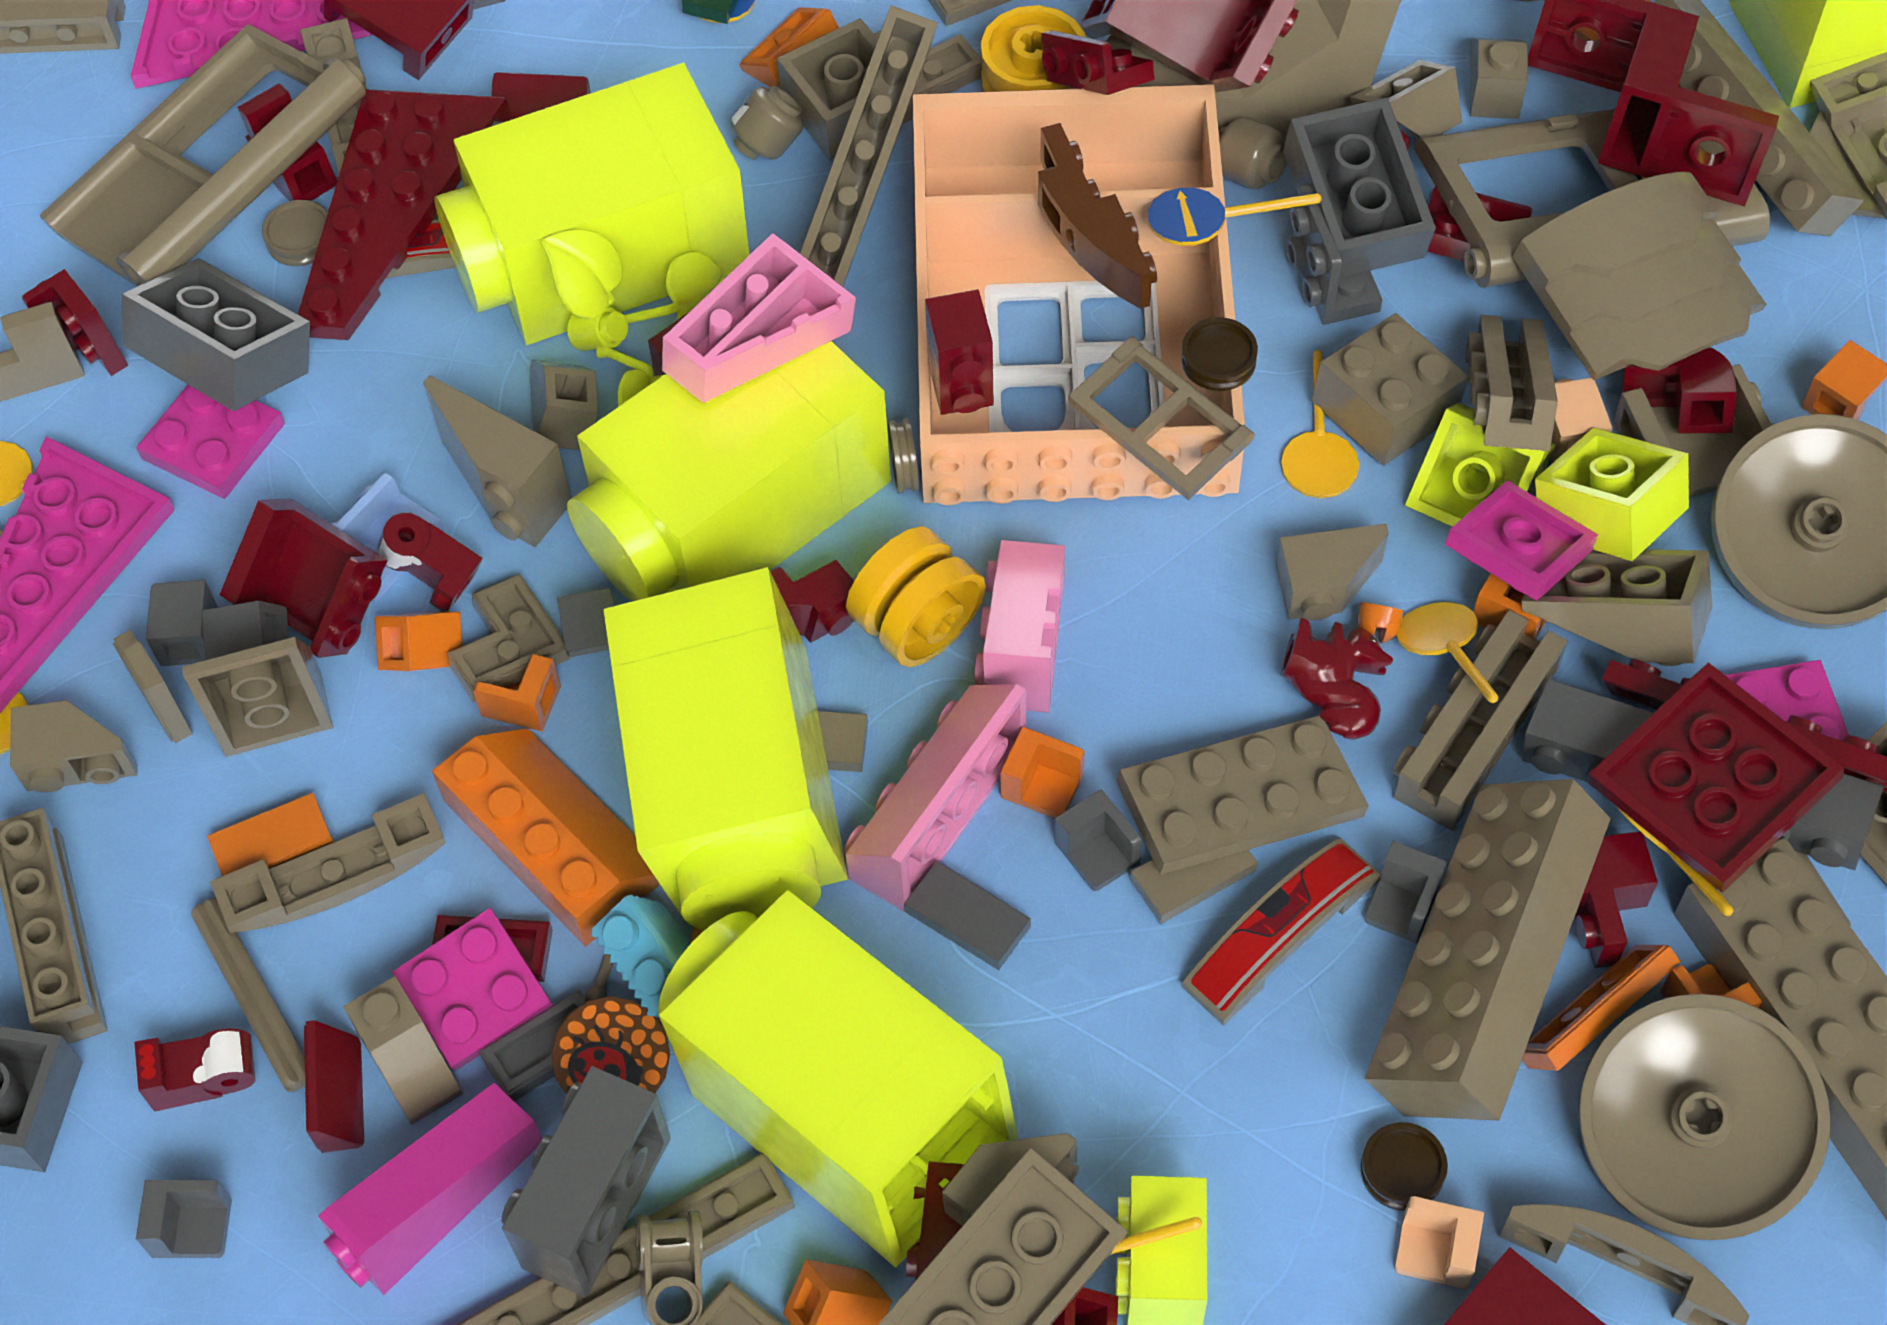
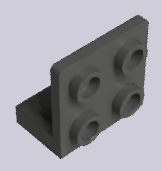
[1286,184,1383,325]

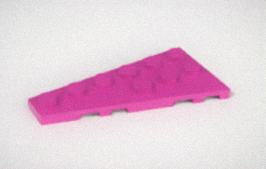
[131,0,373,89]
[0,436,174,713]

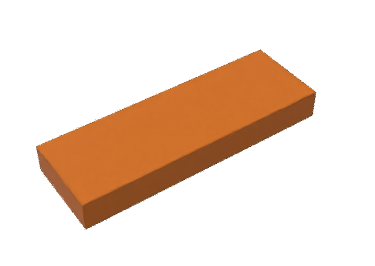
[1522,945,1681,1071]

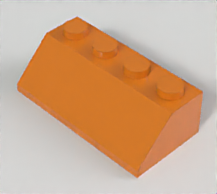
[432,728,660,947]

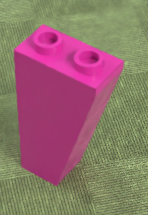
[318,1083,542,1295]

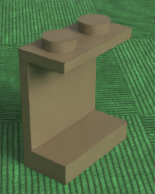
[1613,364,1774,497]

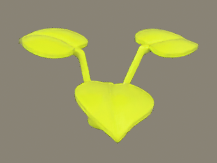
[540,230,725,407]

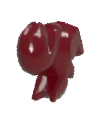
[1280,617,1393,740]

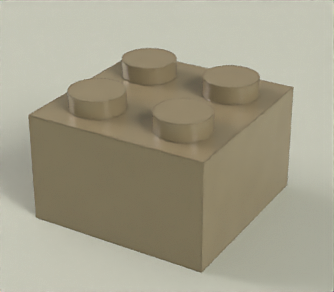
[777,18,913,160]
[1312,312,1469,466]

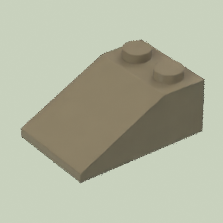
[423,375,571,548]
[1522,549,1712,666]
[182,637,333,757]

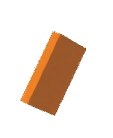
[207,793,334,876]

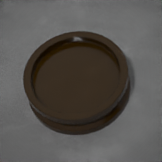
[1181,317,1258,391]
[1360,1122,1448,1211]

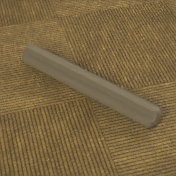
[191,898,305,1092]

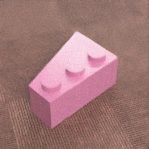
[662,233,856,403]
[974,540,1065,713]

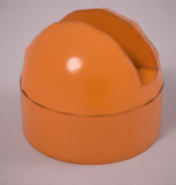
[1358,602,1404,644]

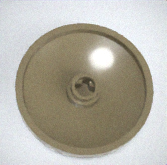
[1711,414,1887,629]
[1578,994,1830,1240]

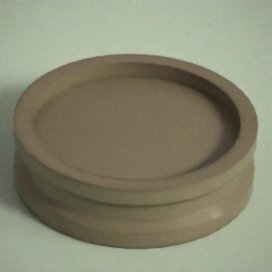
[262,200,328,267]
[888,418,919,494]

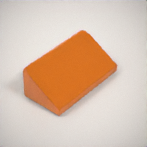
[739,7,839,88]

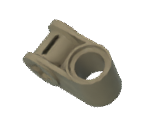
[636,1211,703,1325]

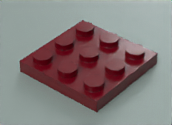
[1589,662,1845,893]

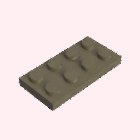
[1116,715,1369,875]
[878,1148,1128,1325]

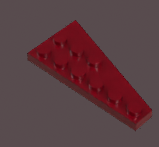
[297,89,510,340]

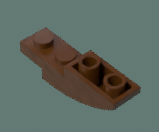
[1038,123,1157,309]

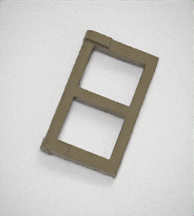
[1068,337,1255,500]

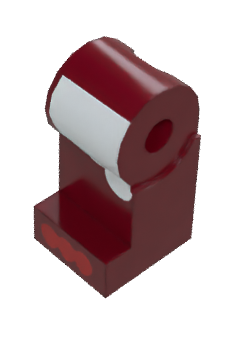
[378,513,483,611]
[134,1028,256,1112]

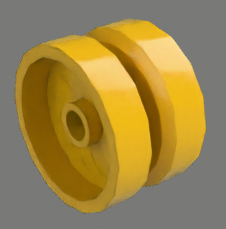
[981,5,1086,92]
[846,526,986,667]

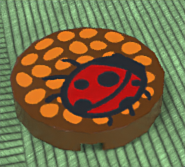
[551,996,670,1095]

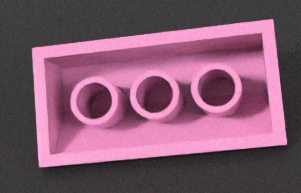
[844,684,1026,912]

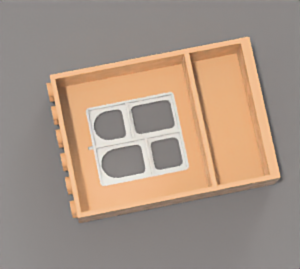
[913,84,1245,505]

